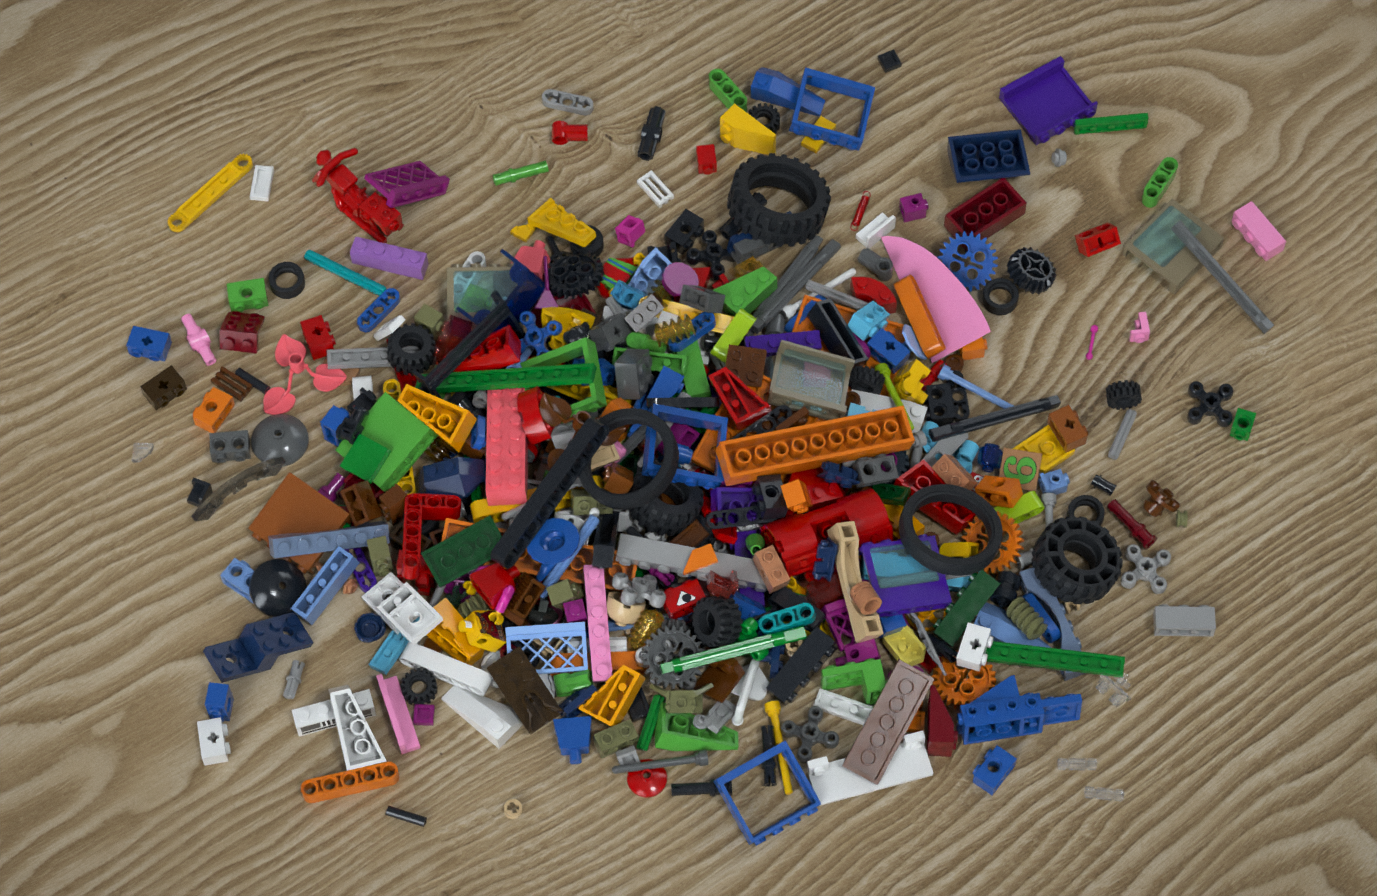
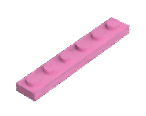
[583,565,612,683]

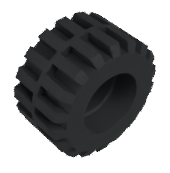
[387,323,435,376]
[692,595,743,647]

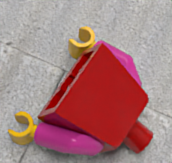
[463,563,520,625]

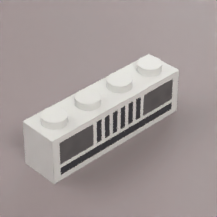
[292,689,376,737]

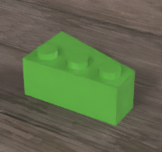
[713,266,777,316]

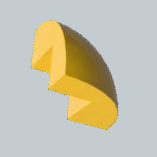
[541,307,595,350]

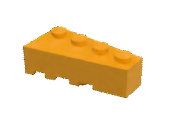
[397,384,477,452]

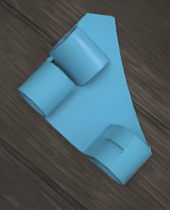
[921,421,979,474]

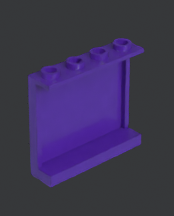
[999,56,1098,145]

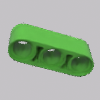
[709,69,747,112]
[1142,157,1178,208]

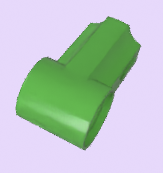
[553,669,594,697]

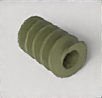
[1006,597,1048,640]

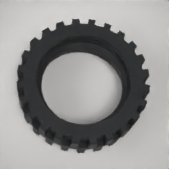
[727,153,831,247]

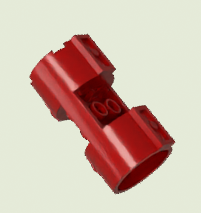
[760,488,893,578]

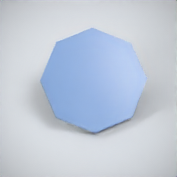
[902,324,927,360]

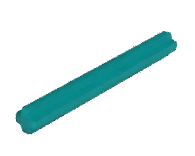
[304,250,387,296]

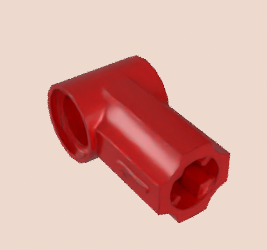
[552,121,588,145]

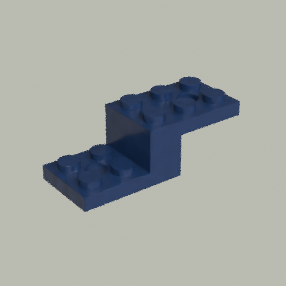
[203,612,314,683]

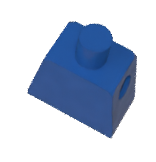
[553,716,592,764]

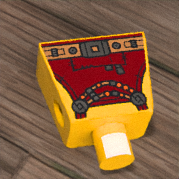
[458,610,506,652]

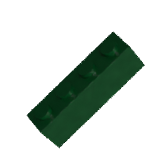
[933,570,1000,647]

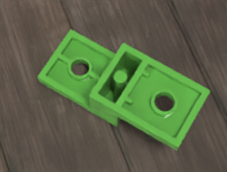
[821,658,887,706]

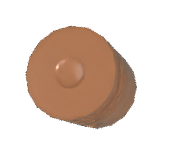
[850,581,882,615]

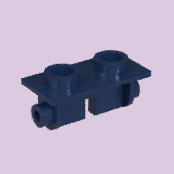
[817,461,860,488]
[812,537,838,582]

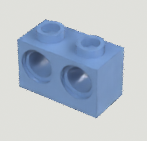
[220,558,254,603]

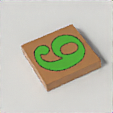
[999,448,1042,492]

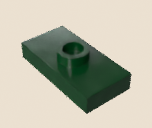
[872,484,911,506]

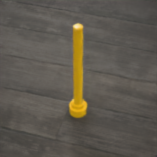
[764,701,793,795]

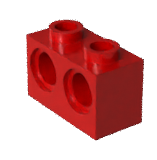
[1075,222,1121,257]

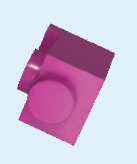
[615,215,646,248]

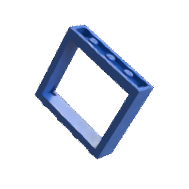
[789,67,875,151]
[642,403,728,490]
[713,740,821,846]

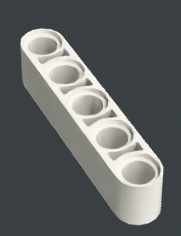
[399,642,493,696]

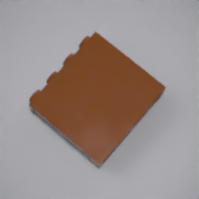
[248,472,352,575]

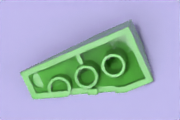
[655,702,739,751]

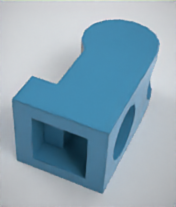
[610,280,647,309]

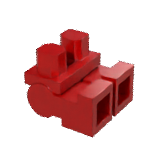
[396,550,436,596]

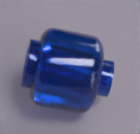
[977,443,1003,473]

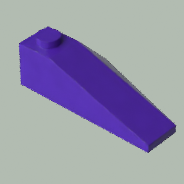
[710,487,762,525]

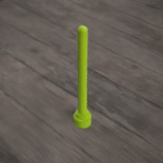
[874,363,914,430]

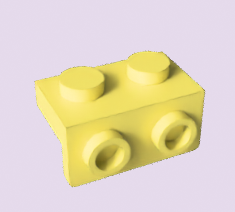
[882,625,926,666]

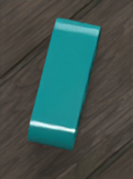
[758,603,816,635]

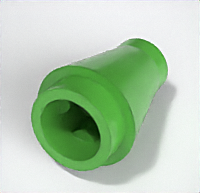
[745,533,765,555]

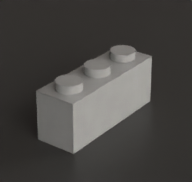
[1153,604,1216,637]

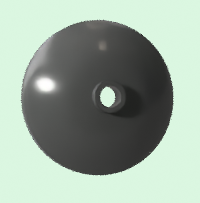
[251,414,309,467]

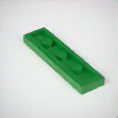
[1074,113,1149,135]

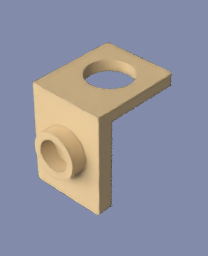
[532,637,567,657]

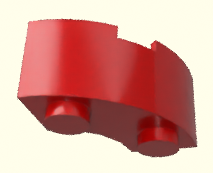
[850,277,897,314]
[517,386,555,445]

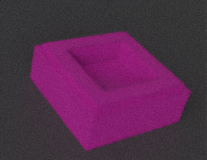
[413,704,435,726]

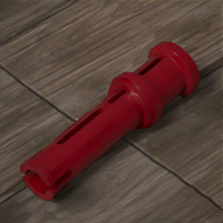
[1107,499,1157,550]

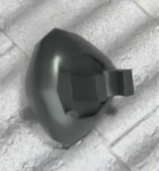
[526,597,559,625]

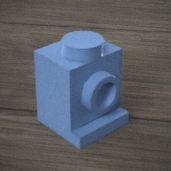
[1038,469,1070,495]

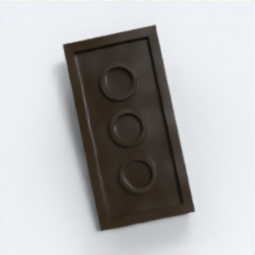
[487,646,563,735]

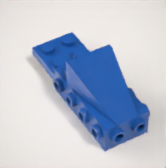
[956,675,1082,745]

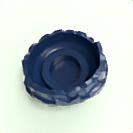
[354,613,386,643]

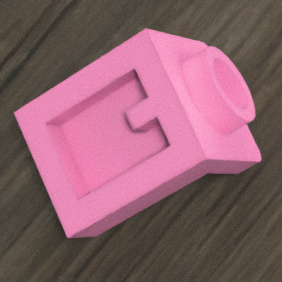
[1129,312,1150,343]

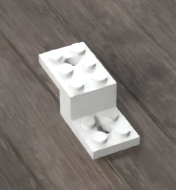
[361,572,443,646]

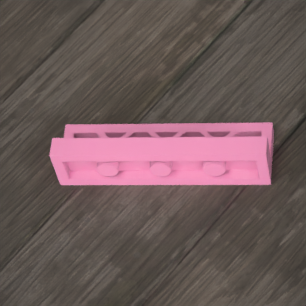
[376,674,420,754]

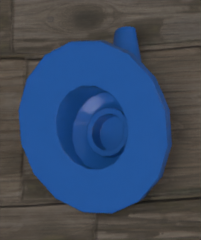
[527,518,580,581]

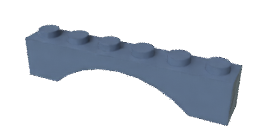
[268,521,390,558]
[1019,567,1086,681]

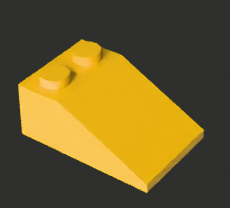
[720,103,776,155]

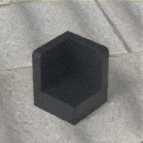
[187,478,213,509]

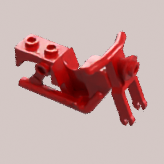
[312,148,404,243]

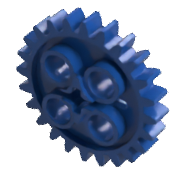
[937,231,998,292]

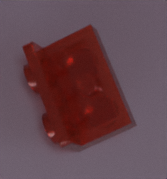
[707,570,739,599]

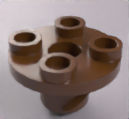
[1143,480,1181,517]

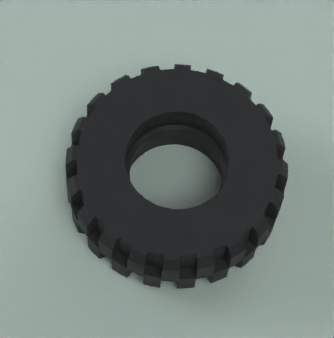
[1031,516,1123,604]

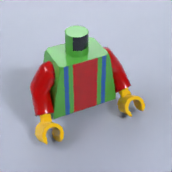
[596,252,645,299]

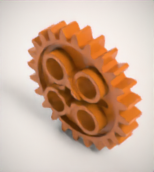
[961,511,1024,575]
[932,650,996,709]

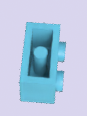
[848,301,890,341]

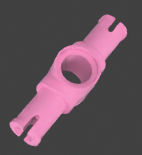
[181,313,216,366]

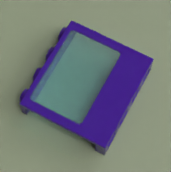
[858,534,952,618]

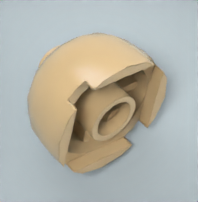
[606,591,646,627]

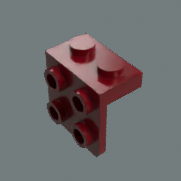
[220,311,265,354]

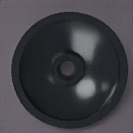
[249,559,307,617]

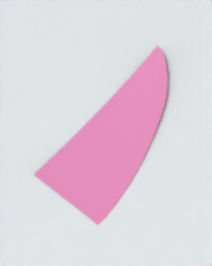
[881,236,991,363]

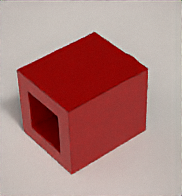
[696,144,717,175]

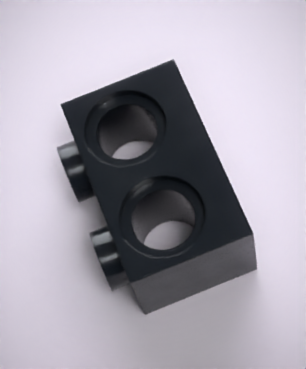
[923,383,954,426]

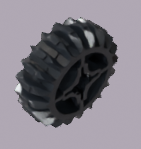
[1007,247,1057,294]

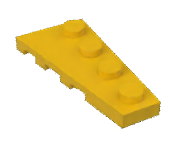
[527,198,596,247]

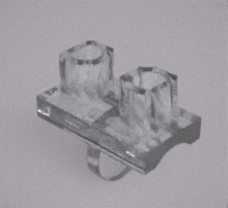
[1095,673,1132,707]

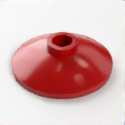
[627,759,667,798]

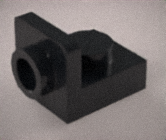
[347,387,376,414]

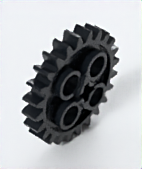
[543,250,605,299]

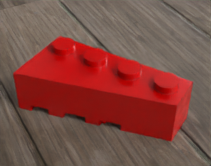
[443,325,521,372]

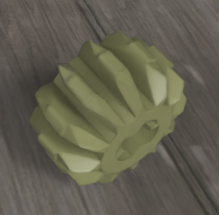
[458,594,492,619]

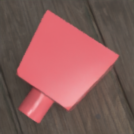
[511,240,550,284]

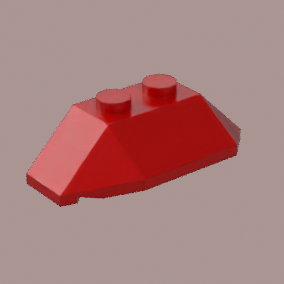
[786,467,846,516]

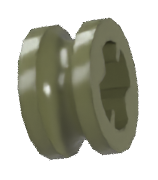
[1176,510,1188,528]

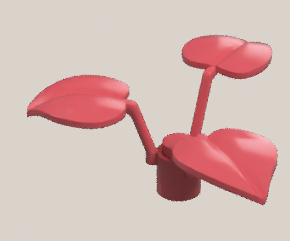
[263,334,347,415]

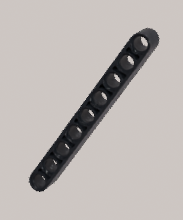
[491,417,609,569]

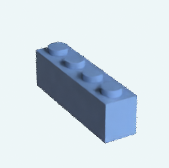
[291,546,359,625]

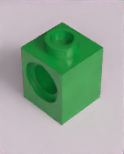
[1229,408,1256,441]

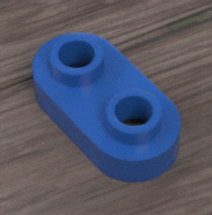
[471,415,487,450]

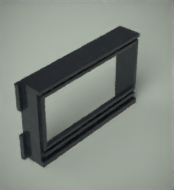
[412,290,526,405]

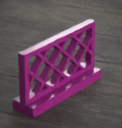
[364,161,450,208]
[821,598,909,652]

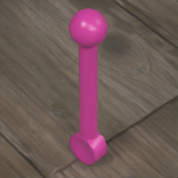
[1086,325,1098,360]

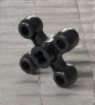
[686,230,736,280]
[1187,381,1234,427]

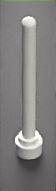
[780,268,856,321]

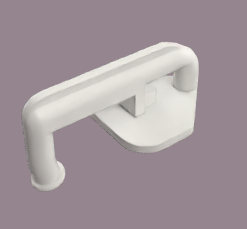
[731,659,769,726]

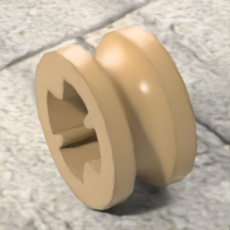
[504,799,522,819]

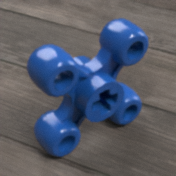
[519,311,563,357]

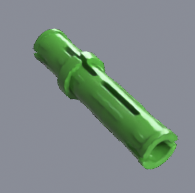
[492,160,549,186]

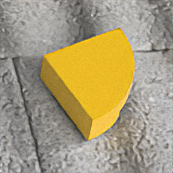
[510,224,536,242]

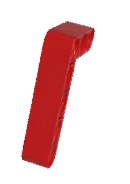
[402,493,462,580]

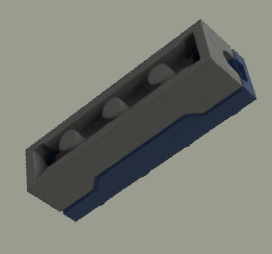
[727,211,792,266]

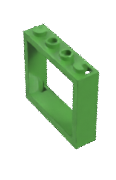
[520,337,607,424]

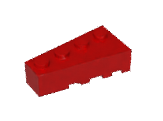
[894,459,976,535]

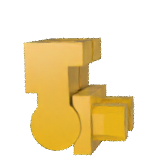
[888,359,931,405]

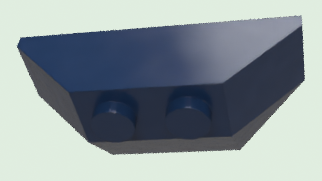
[415,457,486,499]

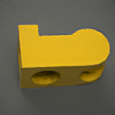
[939,542,979,558]

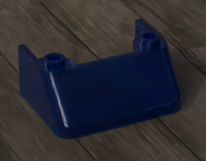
[456,249,545,333]

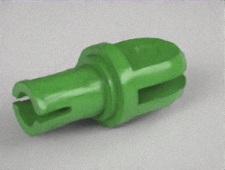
[626,332,667,353]

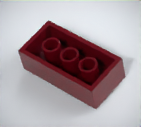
[944,178,1027,252]

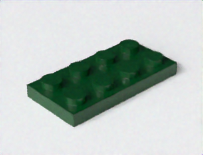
[421,515,502,588]

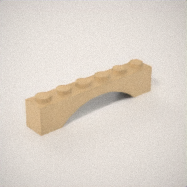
[827,521,884,643]

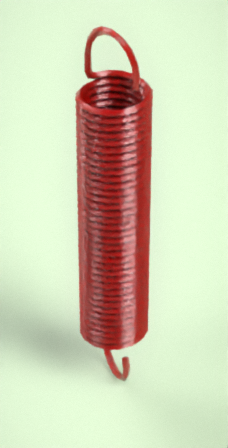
[850,191,871,231]

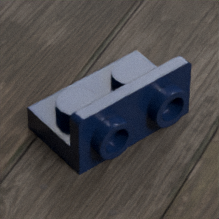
[559,684,598,718]

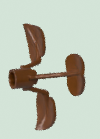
[539,393,626,469]

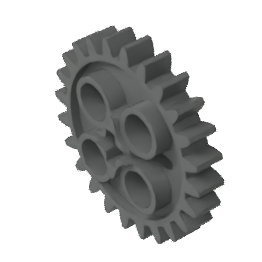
[640,625,705,690]

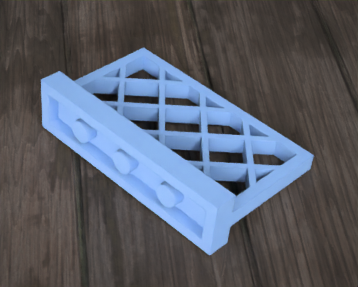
[505,622,588,675]

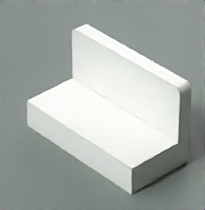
[855,212,896,249]

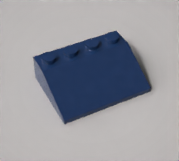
[947,129,1030,183]

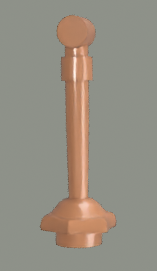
[313,561,358,594]

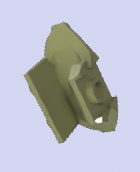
[649,683,714,714]

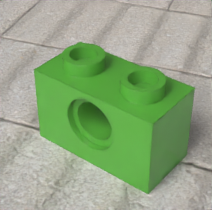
[227,278,269,312]

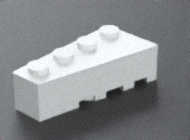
[329,685,386,771]

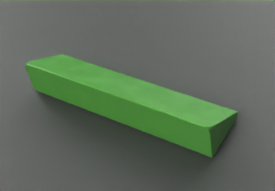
[612,347,690,375]

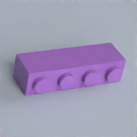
[350,237,428,280]

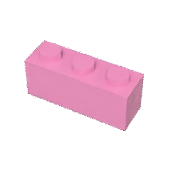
[1232,201,1286,261]

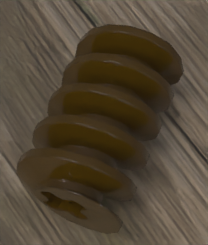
[424,438,456,463]

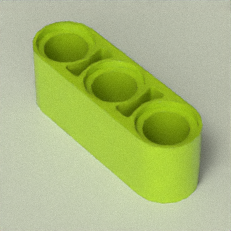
[710,308,757,364]
[994,491,1045,524]

